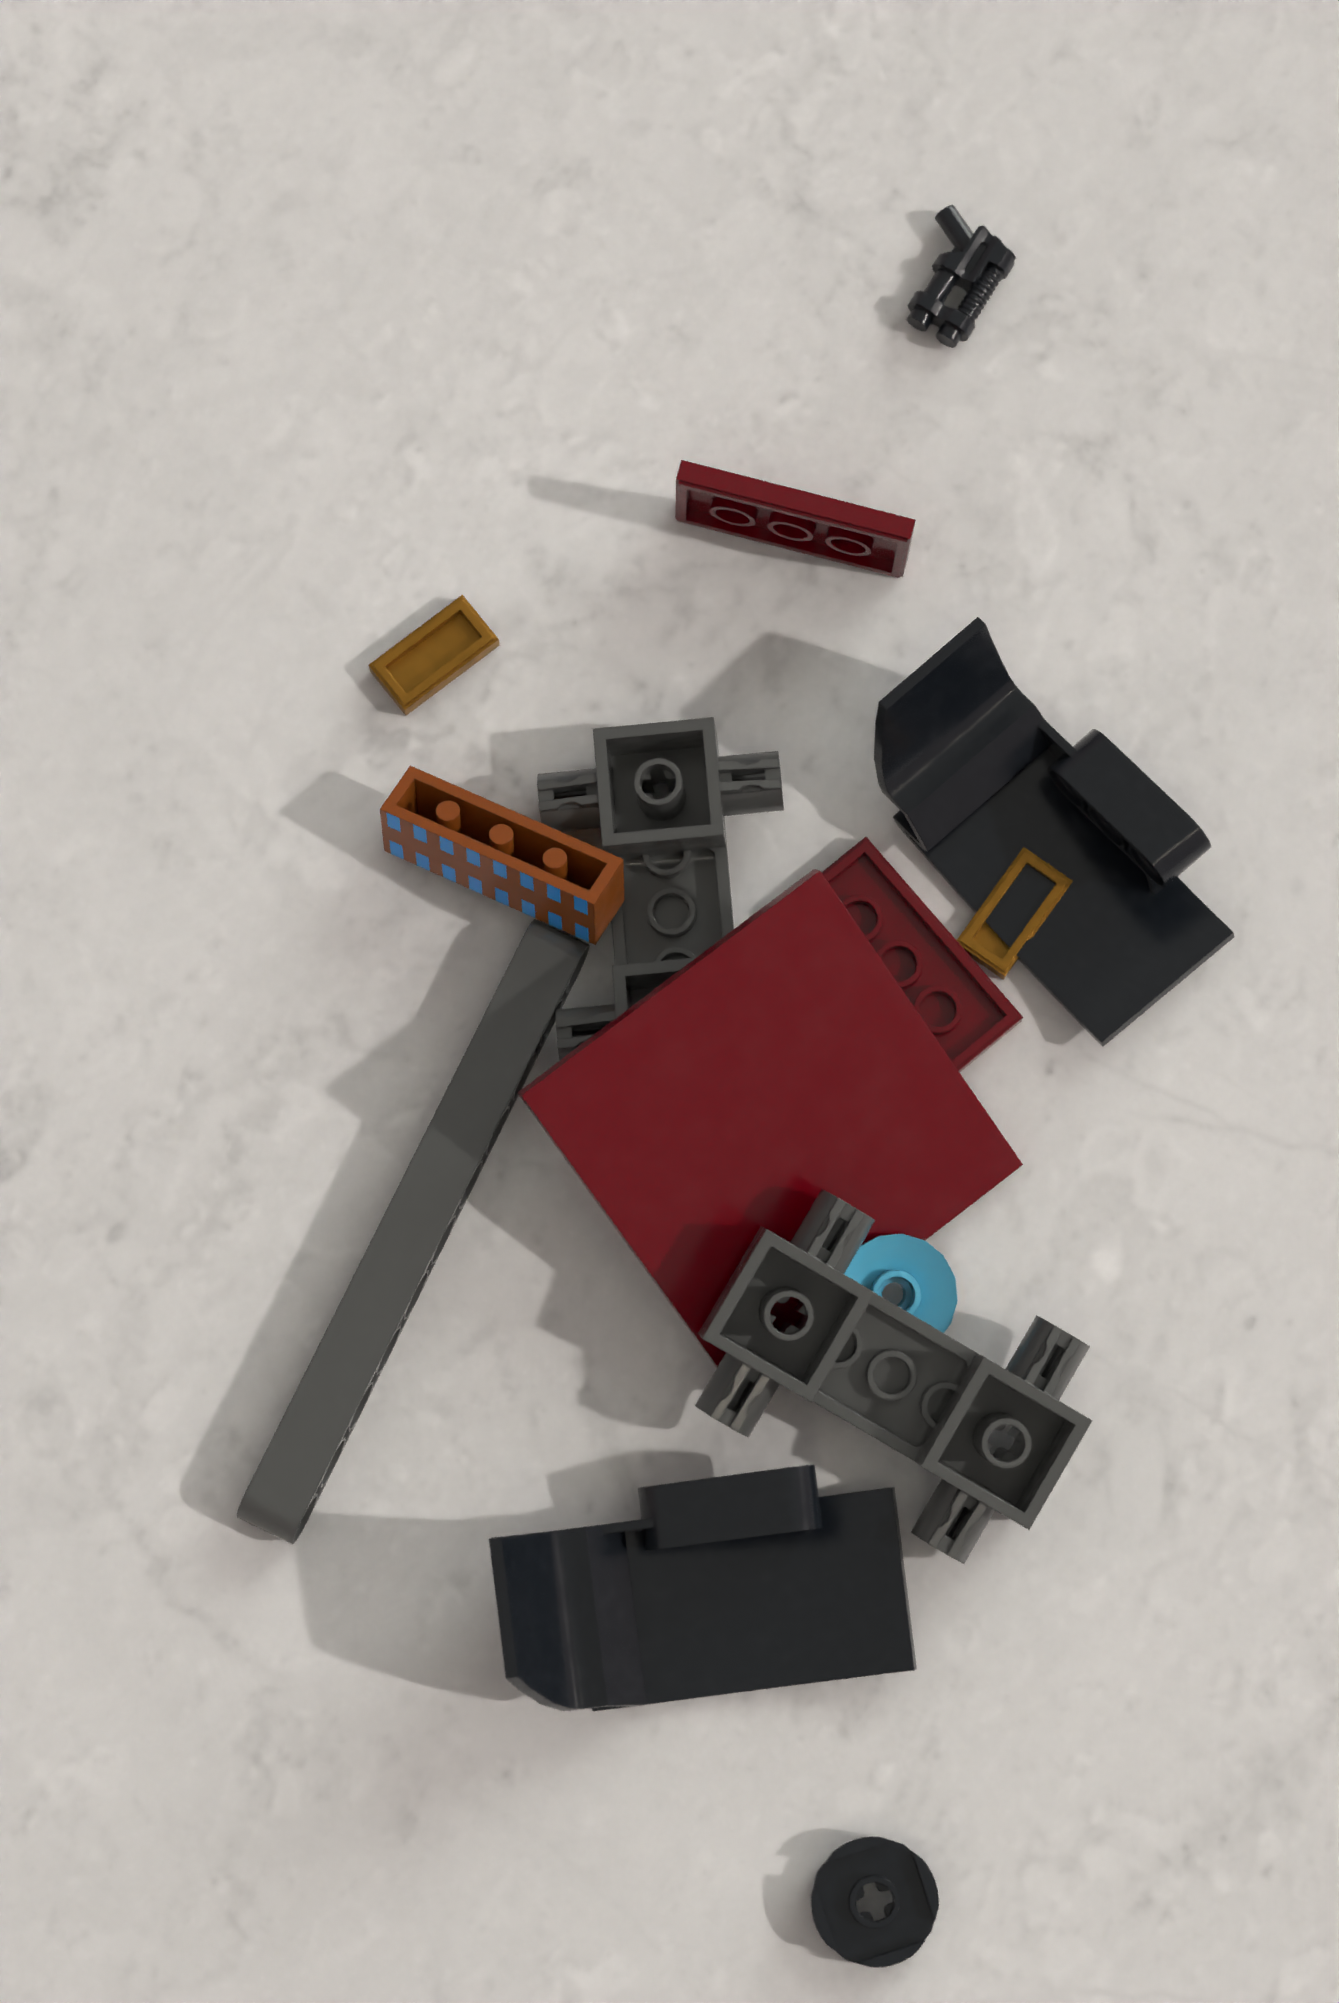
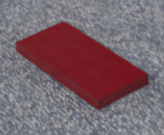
[675,460,916,578]
[822,837,1023,1072]

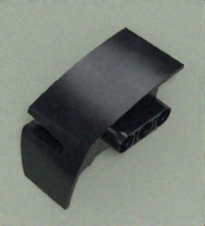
[874,617,1235,1047]
[489,1465,917,1711]

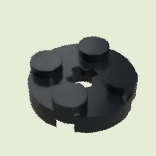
[810,1837,939,1968]

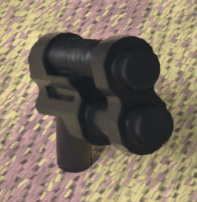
[907,205,1016,348]

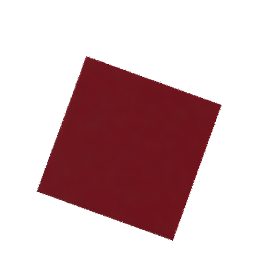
[517,869,1023,1368]

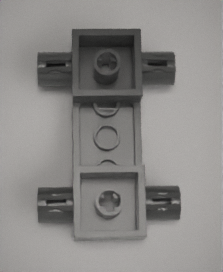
[537,717,784,1060]
[695,1189,1093,1564]

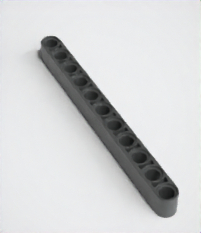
[237,919,590,1544]

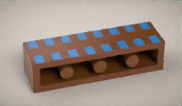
[380,766,625,945]

